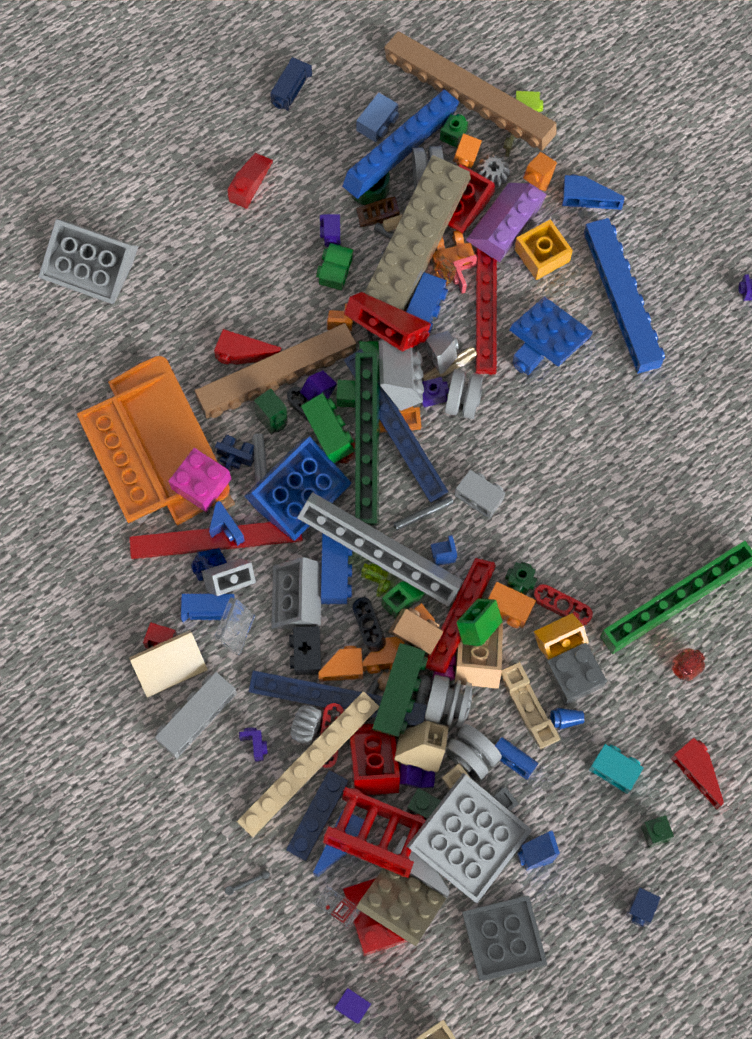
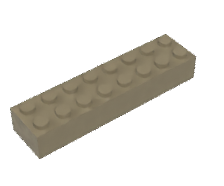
[365,155,471,311]

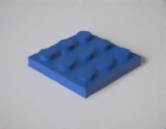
[509,296,593,367]

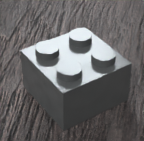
[545,643,607,705]

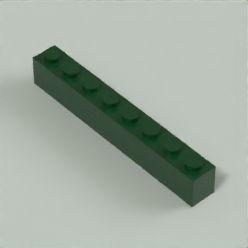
[355,352,379,526]

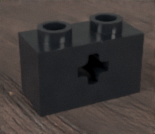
[289,626,321,675]

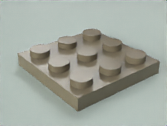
[356,868,446,946]

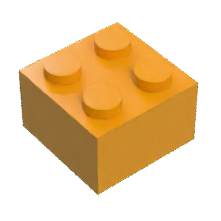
[514,219,573,280]

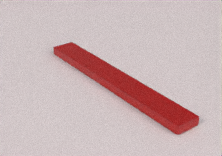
[475,224,497,374]
[129,522,303,559]

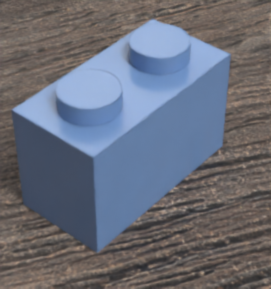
[356,93,399,142]

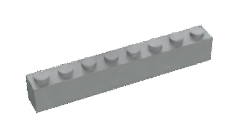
[297,492,462,606]

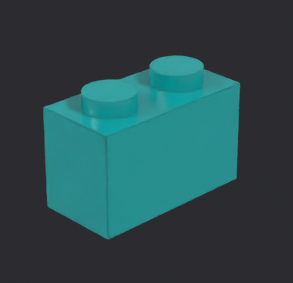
[589,744,644,794]

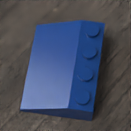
[244,436,352,541]

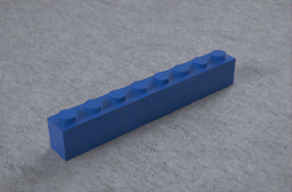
[342,89,459,199]
[584,218,665,374]

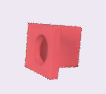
[451,255,477,294]

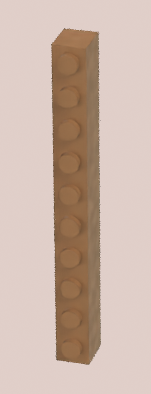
[384,31,557,151]

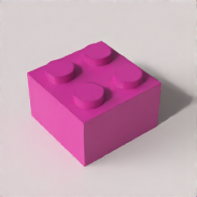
[168,448,231,512]

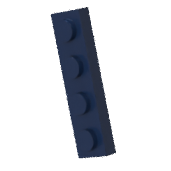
[286,770,349,862]

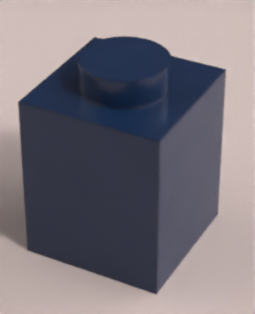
[626,888,661,927]

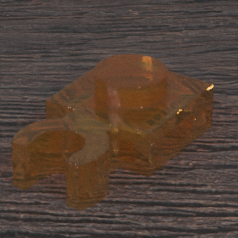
[434,254,457,286]

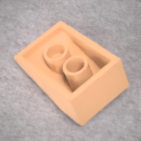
[455,623,503,689]

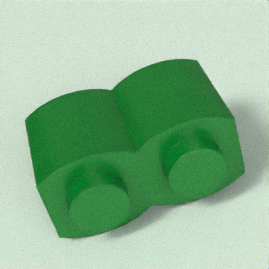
[316,243,354,291]

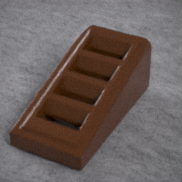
[356,196,400,228]

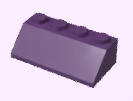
[466,183,547,263]

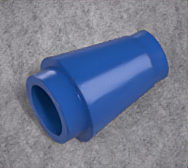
[550,708,584,730]

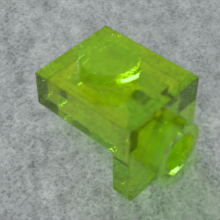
[361,563,391,597]

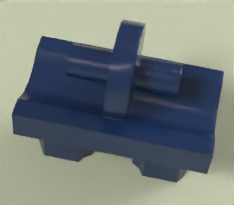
[215,435,254,472]

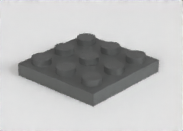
[462,895,547,982]

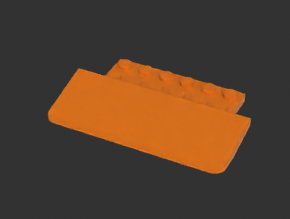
[77,356,230,526]

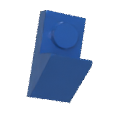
[209,501,244,546]

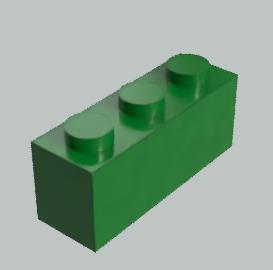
[301,393,355,463]

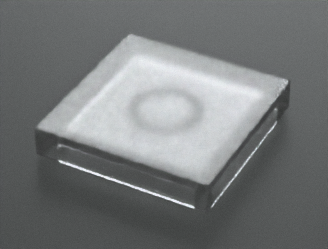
[214,597,255,656]

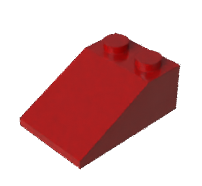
[448,164,495,234]
[349,724,400,795]
[343,878,408,956]

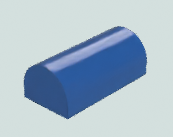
[495,737,539,780]

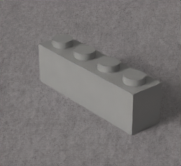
[155,672,237,759]

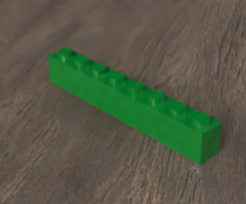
[600,541,752,655]

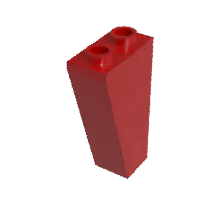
[344,292,431,352]

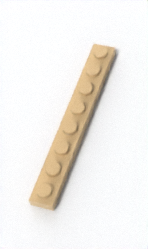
[237,691,379,837]

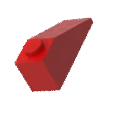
[227,153,273,209]
[214,329,282,365]
[671,738,724,810]

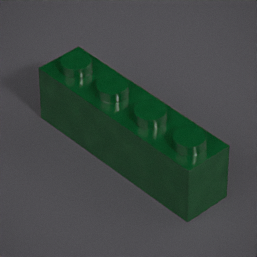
[372,643,428,739]

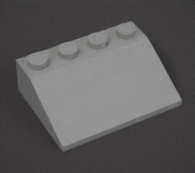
[39,219,138,304]

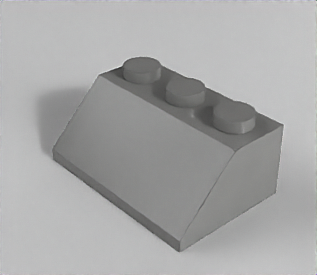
[379,339,424,411]
[271,557,322,629]

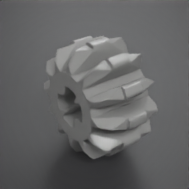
[476,154,510,188]
[290,705,322,745]

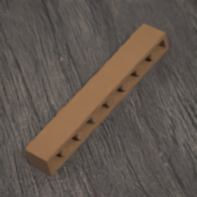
[194,323,356,419]

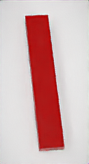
[425,558,496,674]

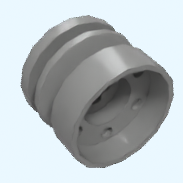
[425,674,473,728]

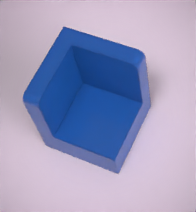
[430,535,457,566]

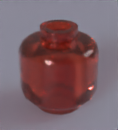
[672,648,705,681]

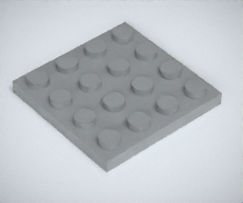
[407,773,532,903]

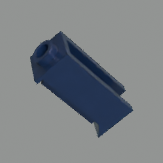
[270,57,312,111]

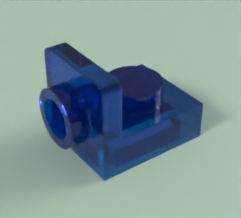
[191,548,227,581]

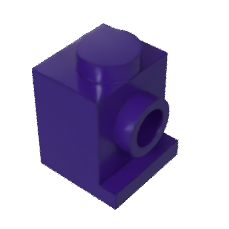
[320,214,341,247]
[422,377,449,407]

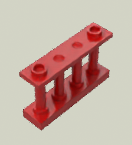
[323,787,426,878]

